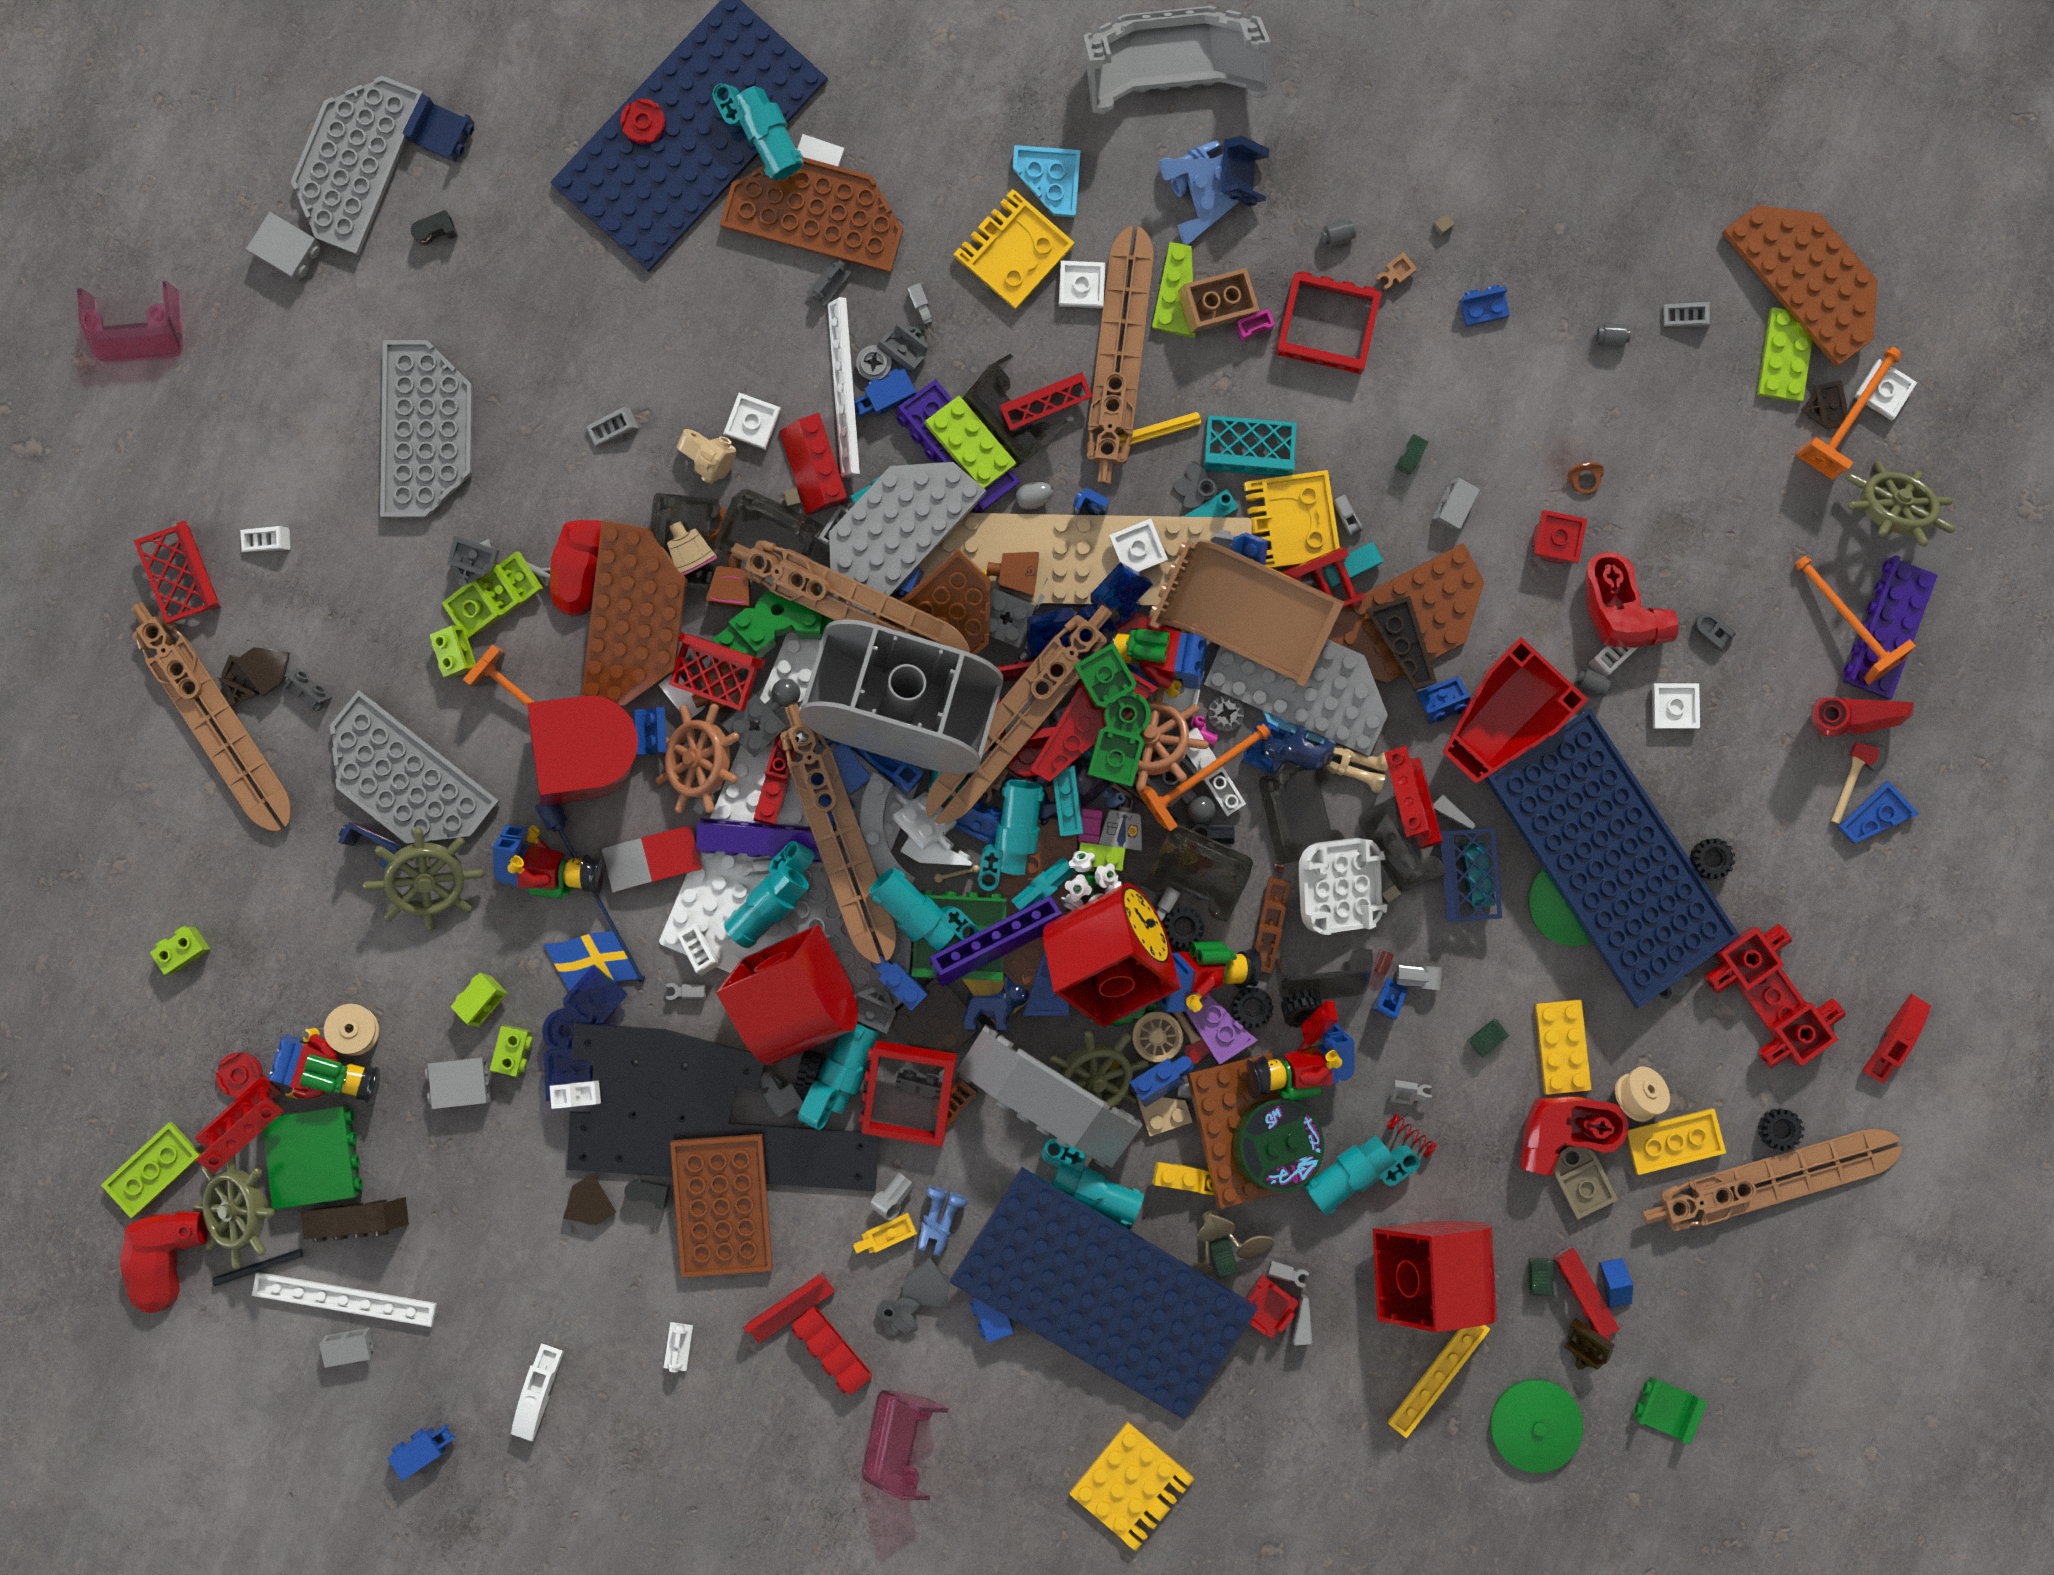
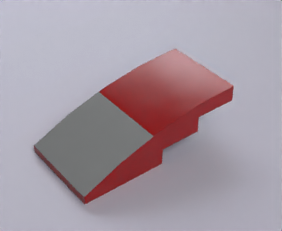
[601,825,702,893]

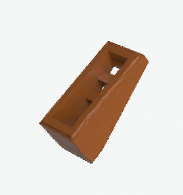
[931,1078,978,1127]

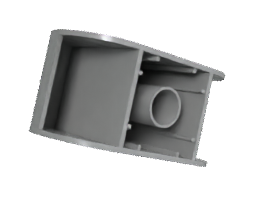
[799,619,1003,773]

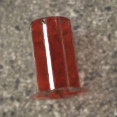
[1373,949,1394,976]

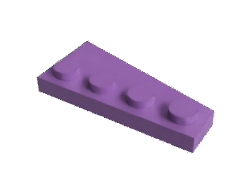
[1185,992,1258,1065]

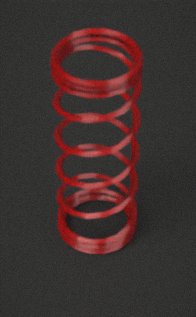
[1387,1114,1437,1158]

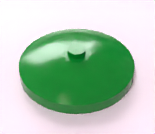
[1528,867,1592,946]
[1490,1379,1583,1473]

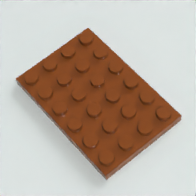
[1186,1053,1282,1209]
[670,1134,773,1277]

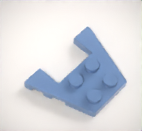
[1158,158,1239,245]

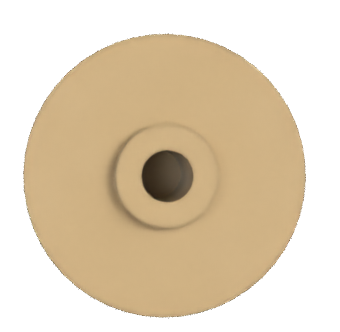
[324,1004,380,1056]
[1133,1012,1183,1063]
[1615,1066,1670,1122]

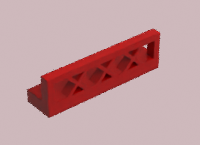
[998,372,1092,431]
[1553,1248,1620,1341]
[743,1272,835,1343]

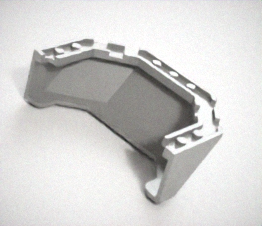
[1083,6,1271,114]
[957,1024,1143,1168]

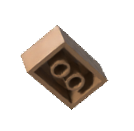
[1178,268,1260,334]

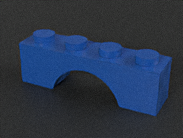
[848,745,924,796]

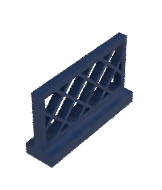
[1440,828,1502,922]

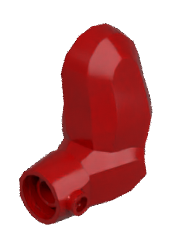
[550,520,602,616]
[1585,551,1679,648]
[1811,697,1914,737]
[1520,1096,1628,1176]
[120,1211,208,1313]

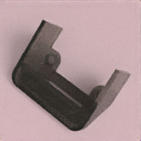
[962,354,1068,468]

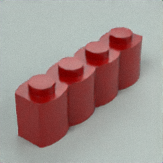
[792,1305,872,1396]

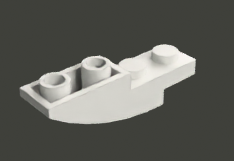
[1186,727,1246,816]
[511,1343,564,1441]

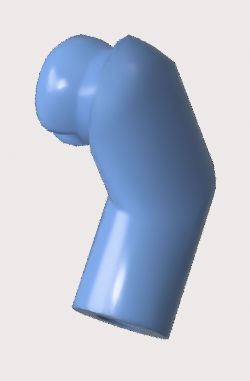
[1102,787,1126,808]

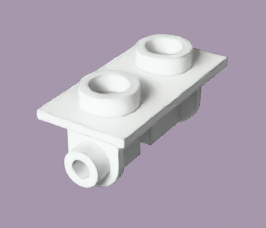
[664,1322,693,1372]

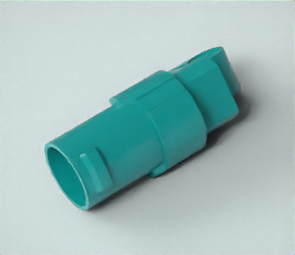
[712,83,804,181]
[978,780,1045,891]
[724,841,814,948]
[868,867,979,951]
[798,1021,880,1130]
[1303,1135,1420,1216]
[1041,1139,1144,1229]

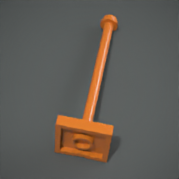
[1795,347,1902,480]
[1795,556,1916,685]
[463,645,534,708]
[1135,724,1271,831]

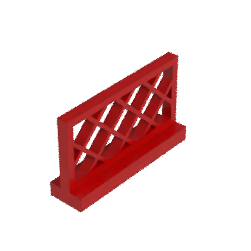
[133,520,221,624]
[669,632,765,711]

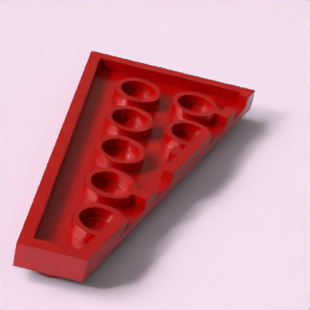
[1029,671,1158,782]

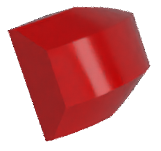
[1442,637,1588,784]

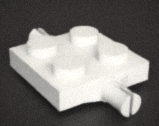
[892,791,956,851]

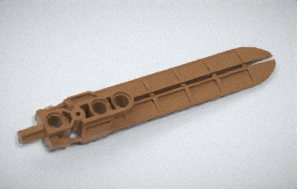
[1087,226,1154,485]
[731,540,970,652]
[131,602,291,831]
[926,605,1112,824]
[780,704,896,964]
[1642,1129,1902,1231]

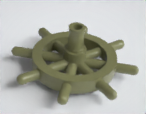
[1846,461,1955,547]
[363,828,485,931]
[1049,1030,1150,1110]
[193,1156,275,1270]

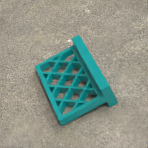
[1203,415,1297,477]

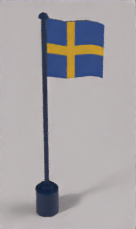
[535,803,645,991]

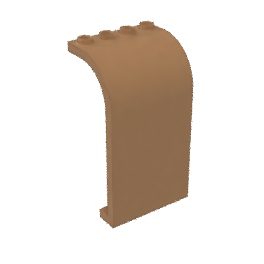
[1148,538,1344,687]

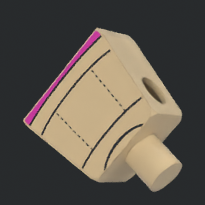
[667,521,717,575]

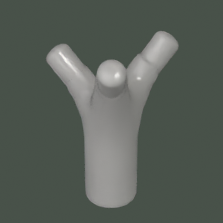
[527,562,550,587]

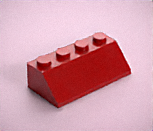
[779,413,849,516]

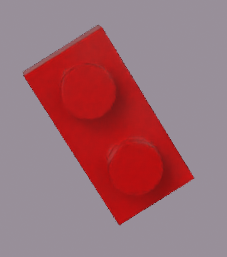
[1301,1000,1338,1045]

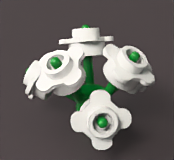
[1060,851,1121,912]

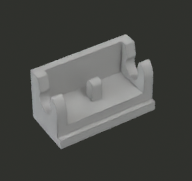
[1432,478,1480,529]
[319,1328,374,1368]

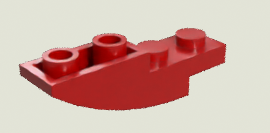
[753,733,799,826]
[1862,993,1931,1084]

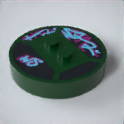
[1233,1099,1324,1192]

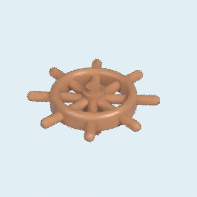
[1123,685,1209,791]
[655,704,740,814]

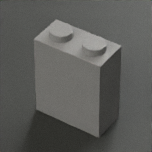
[246,212,321,282]
[425,1056,492,1109]

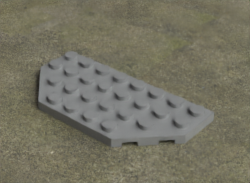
[291,76,425,256]
[380,340,473,518]
[829,462,987,615]
[1204,639,1388,756]
[330,690,500,844]
[781,862,912,1009]

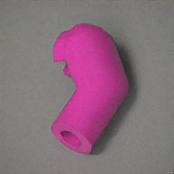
[1191,716,1218,746]

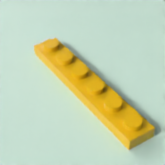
[1387,1325,1490,1438]

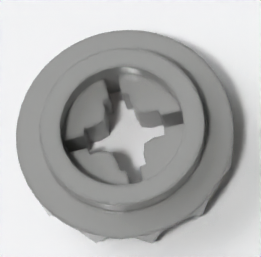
[856,345,892,381]
[1208,696,1244,731]

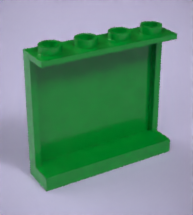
[911,890,1007,981]
[263,1105,363,1209]

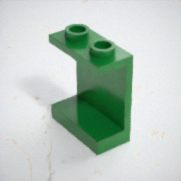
[1633,1376,1707,1445]

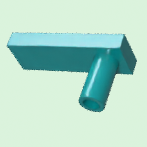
[1183,489,1239,517]
[1053,766,1084,837]

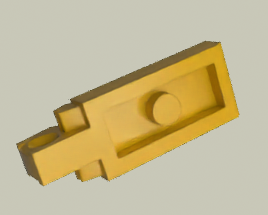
[853,1212,917,1253]

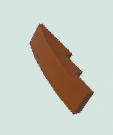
[1254,877,1291,973]

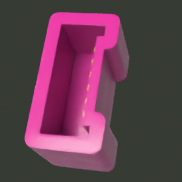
[1235,309,1275,342]
[1078,808,1103,844]

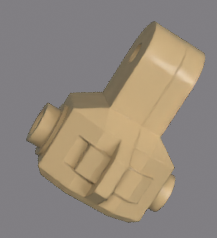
[677,429,736,484]

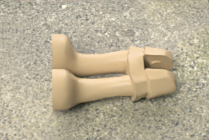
[1323,745,1388,794]

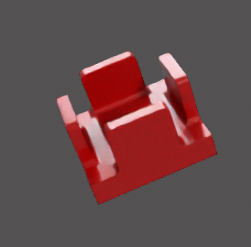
[1531,510,1587,564]
[1245,1274,1300,1339]

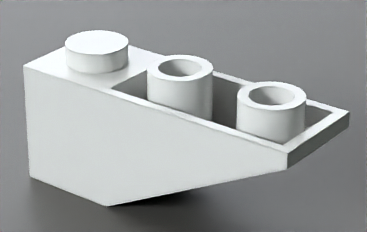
[901,836,973,866]

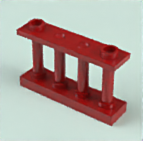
[1281,546,1366,608]
[1384,745,1443,849]
[195,1075,283,1175]

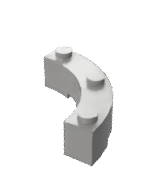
[860,772,916,885]

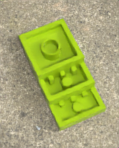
[442,552,544,639]

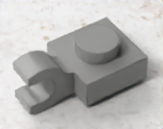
[1390,1080,1432,1105]

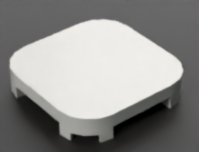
[1299,838,1387,935]

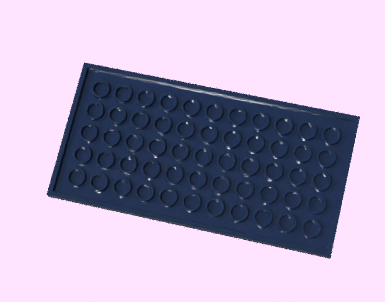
[550,0,828,272]
[1484,709,1740,1009]
[949,1167,1258,1420]

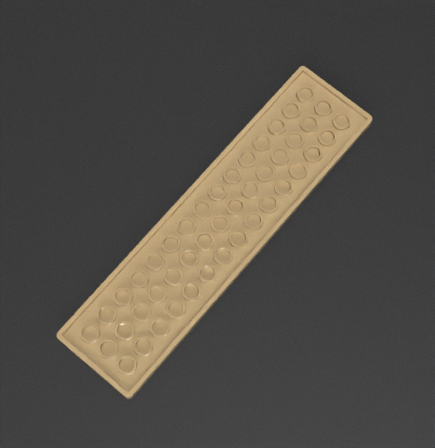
[892,513,1252,606]

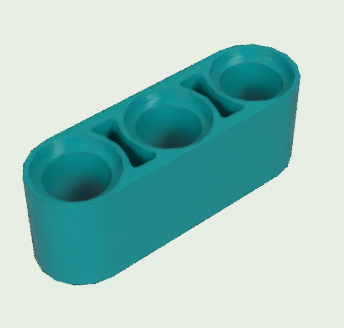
[1323,542,1384,589]
[1460,841,1495,910]

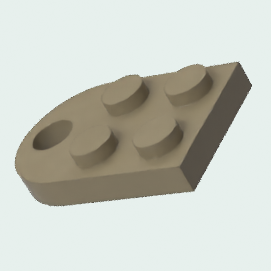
[1554,1146,1618,1220]

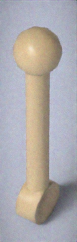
[934,865,980,883]

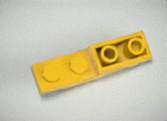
[1152,1161,1214,1195]

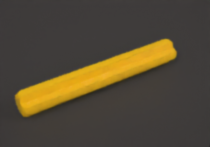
[1118,412,1201,447]

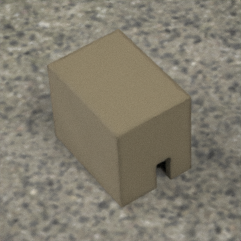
[1433,213,1455,236]
[784,488,801,508]
[1381,885,1401,903]

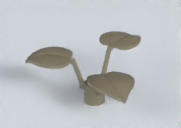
[1189,1209,1275,1276]

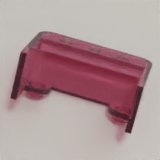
[77,281,183,363]
[862,1390,949,1500]

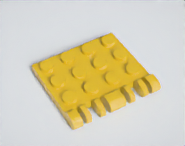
[953,189,1075,310]
[1243,470,1340,569]
[1069,1421,1195,1551]

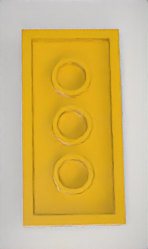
[1535,999,1591,1095]
[1626,1108,1726,1175]

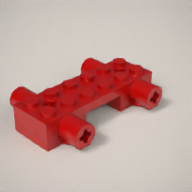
[1704,924,1846,1069]

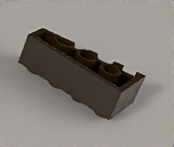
[1366,596,1437,691]
[301,1197,409,1242]

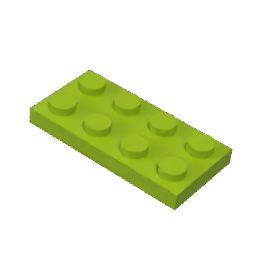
[1757,307,1813,403]
[924,395,1016,489]
[101,1122,201,1219]

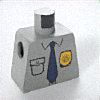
[1098,799,1142,852]

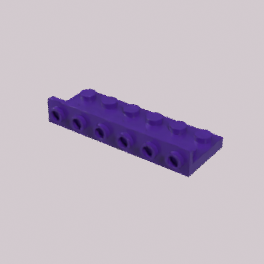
[896,379,1020,513]
[1843,555,1938,700]

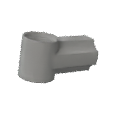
[1396,965,1442,990]
[871,1173,915,1221]

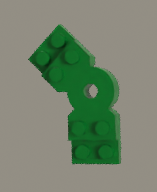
[712,591,835,673]
[1073,643,1151,787]

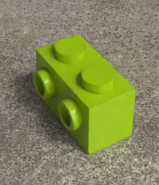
[430,625,476,677]
[1079,842,1125,874]
[150,926,210,975]
[451,973,508,1028]
[490,1025,534,1077]

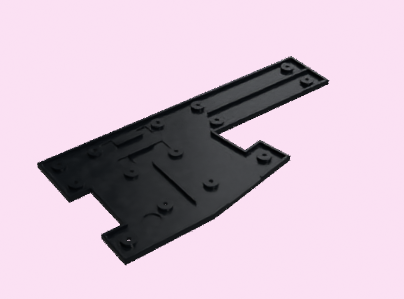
[567,1023,879,1191]

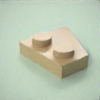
[1135,1094,1193,1136]

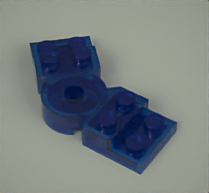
[1027,562,1153,657]
[542,964,629,1101]

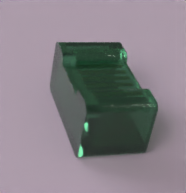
[1395,434,1428,475]
[1467,1019,1510,1057]
[1209,1237,1239,1279]
[1529,1258,1554,1296]

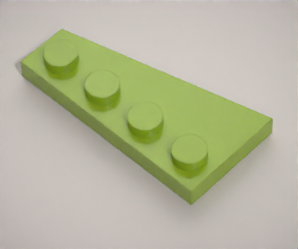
[1152,242,1195,338]

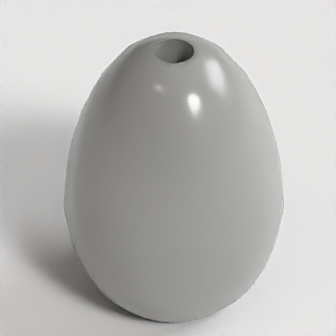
[1016,482,1053,510]

